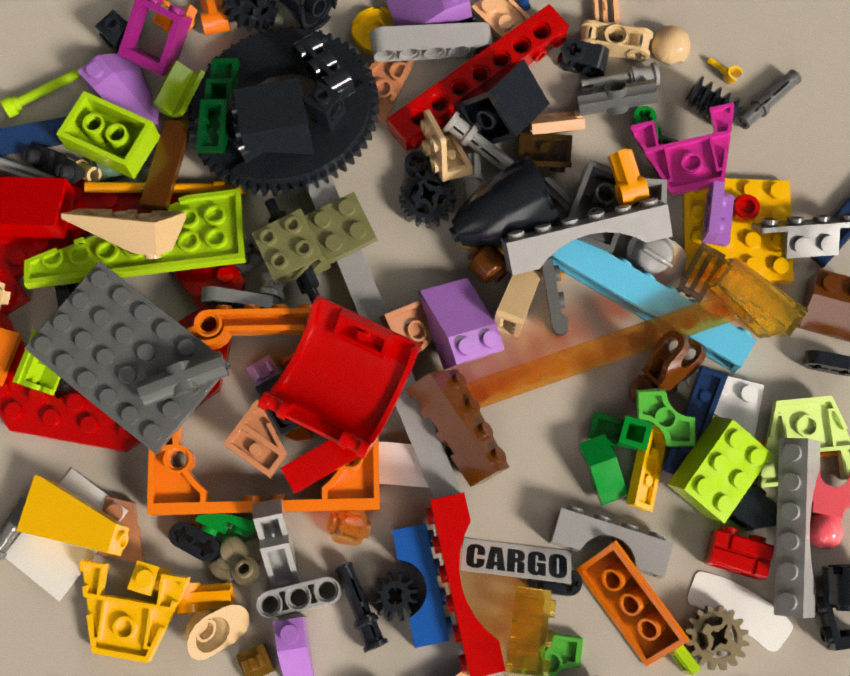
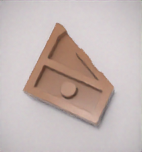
[223,399,288,479]
[96,496,146,563]

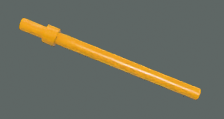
[84,181,246,195]

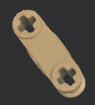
[580,20,653,62]

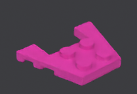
[630,102,734,196]

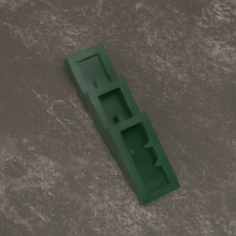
[196,58,241,153]

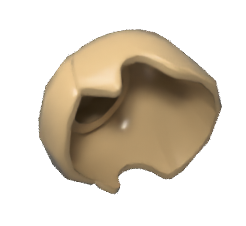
[651,25,691,65]

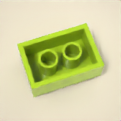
[56,91,161,180]
[667,416,772,524]

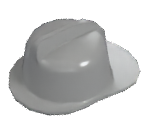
[627,237,688,284]

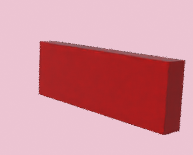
[281,440,359,494]

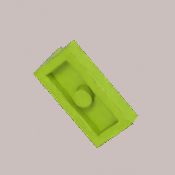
[150,60,205,119]

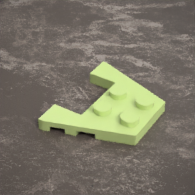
[757,396,850,488]

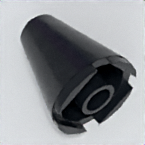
[279,0,337,31]

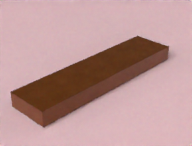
[139,119,190,211]

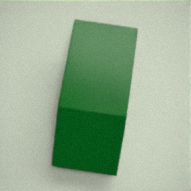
[587,411,653,451]
[579,434,628,506]

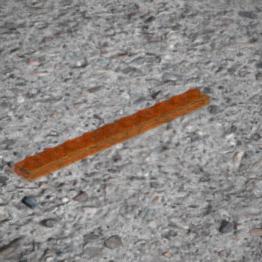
[467,293,737,409]

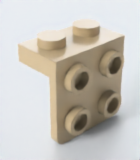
[420,109,473,182]

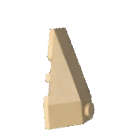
[61,208,186,259]

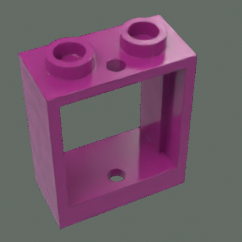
[117,0,193,76]

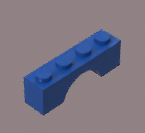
[392,524,453,648]

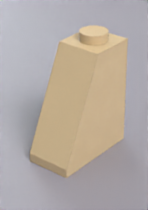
[494,269,543,339]

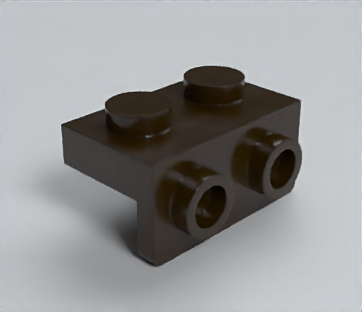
[518,133,572,172]

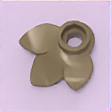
[208,535,262,585]

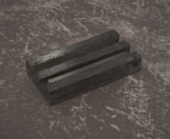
[676,242,726,303]

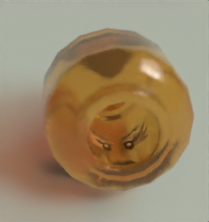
[327,510,371,546]

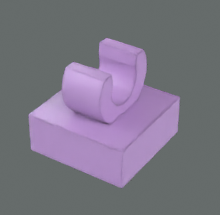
[246,355,281,386]

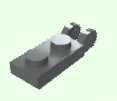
[542,259,569,337]

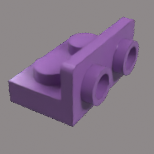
[701,181,734,247]

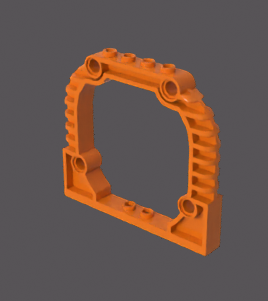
[147,304,380,516]

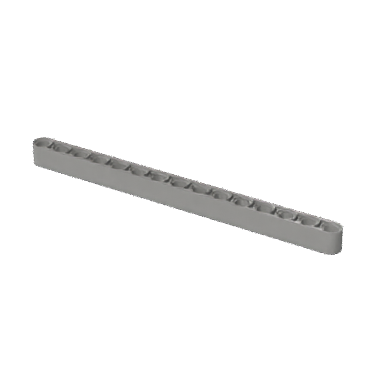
[308,175,462,499]

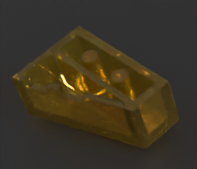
[703,257,809,338]
[505,586,556,676]

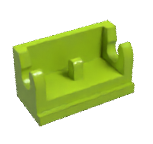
[12,329,61,396]

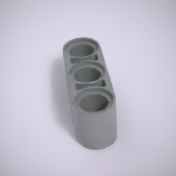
[256,577,342,618]

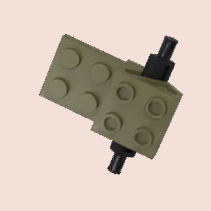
[251,192,378,304]

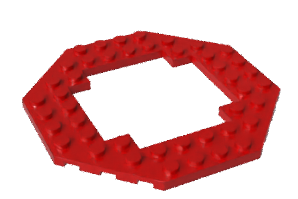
[0,179,246,453]

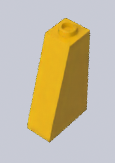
[16,475,129,556]

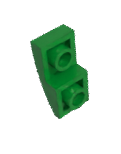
[195,514,257,538]

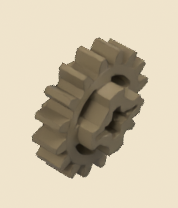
[683,605,749,671]

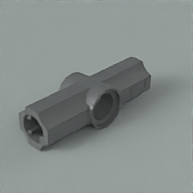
[576,79,658,116]
[136,351,229,407]

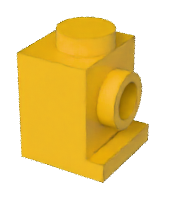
[127,560,172,597]

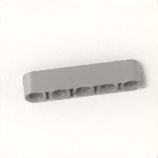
[369,22,494,62]

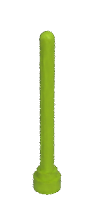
[0,52,114,119]

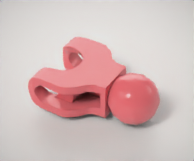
[810,462,850,549]

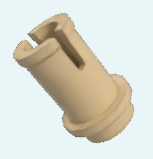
[74,159,102,182]

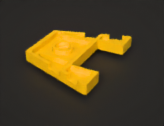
[79,559,191,663]

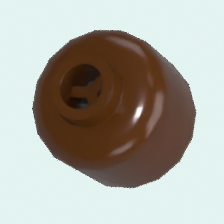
[468,245,507,284]

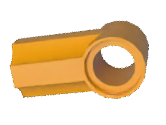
[608,149,649,205]
[175,583,234,614]

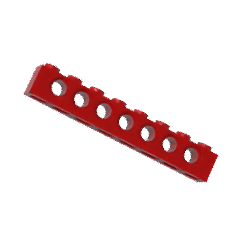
[387,4,569,152]

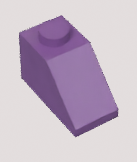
[273,617,314,676]

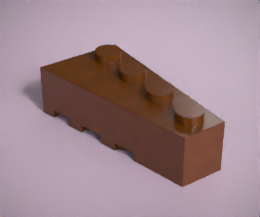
[405,369,510,487]

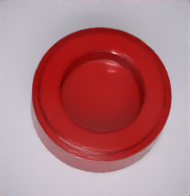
[733,194,760,223]

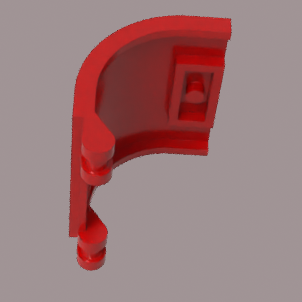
[257,295,422,459]

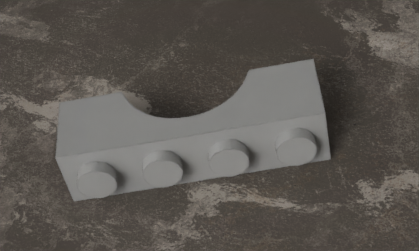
[549,505,674,579]

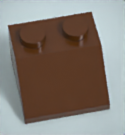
[798,269,850,342]

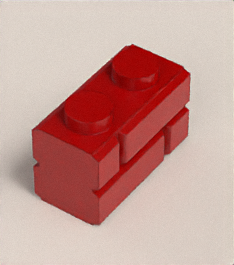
[704,526,774,581]

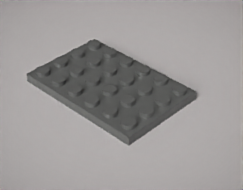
[25,261,231,455]

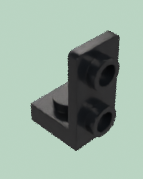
[816,590,850,651]

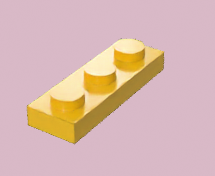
[626,422,666,512]

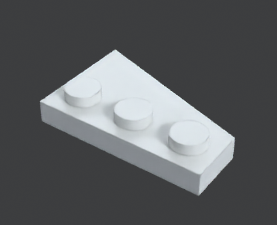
[675,369,764,437]

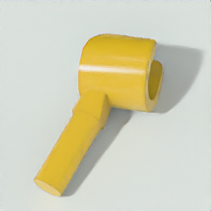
[707,57,743,84]

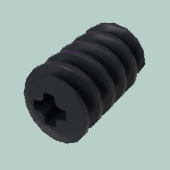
[685,76,744,123]

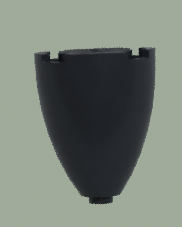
[449,156,561,247]

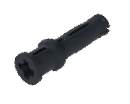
[335,562,388,653]

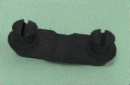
[22,144,84,185]

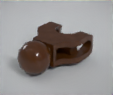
[629,331,706,405]

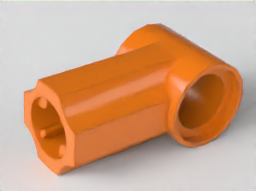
[200,0,231,35]

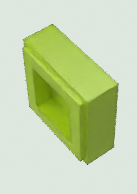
[670,645,701,675]

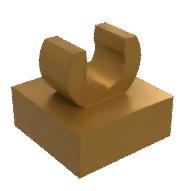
[236,643,276,676]

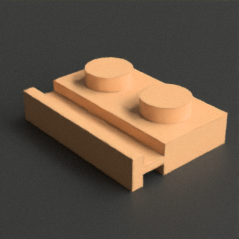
[471,0,530,40]
[527,110,585,135]

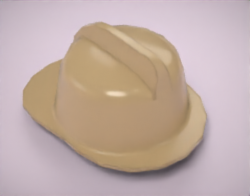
[182,604,250,660]

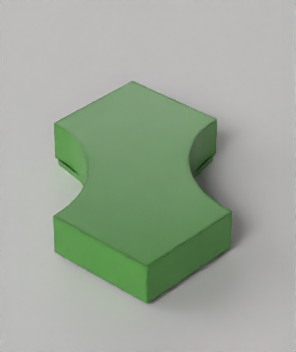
[636,389,696,447]
[519,633,583,676]

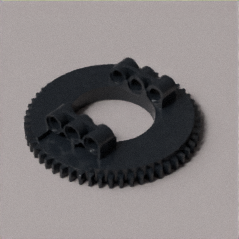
[187,27,380,197]

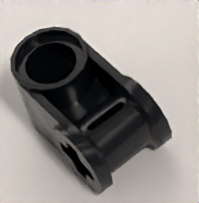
[558,38,609,78]

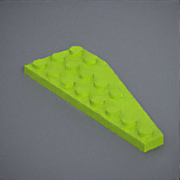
[23,189,246,289]

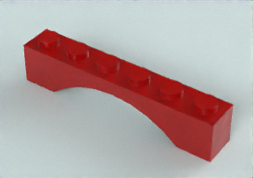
[425,492,506,676]

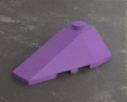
[77,53,164,154]

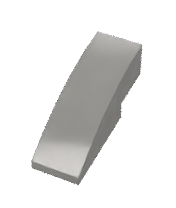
[252,498,300,590]

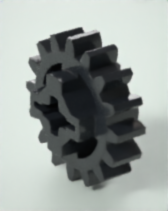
[221,0,278,32]
[399,170,456,228]

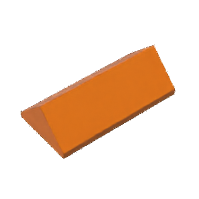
[575,540,690,667]

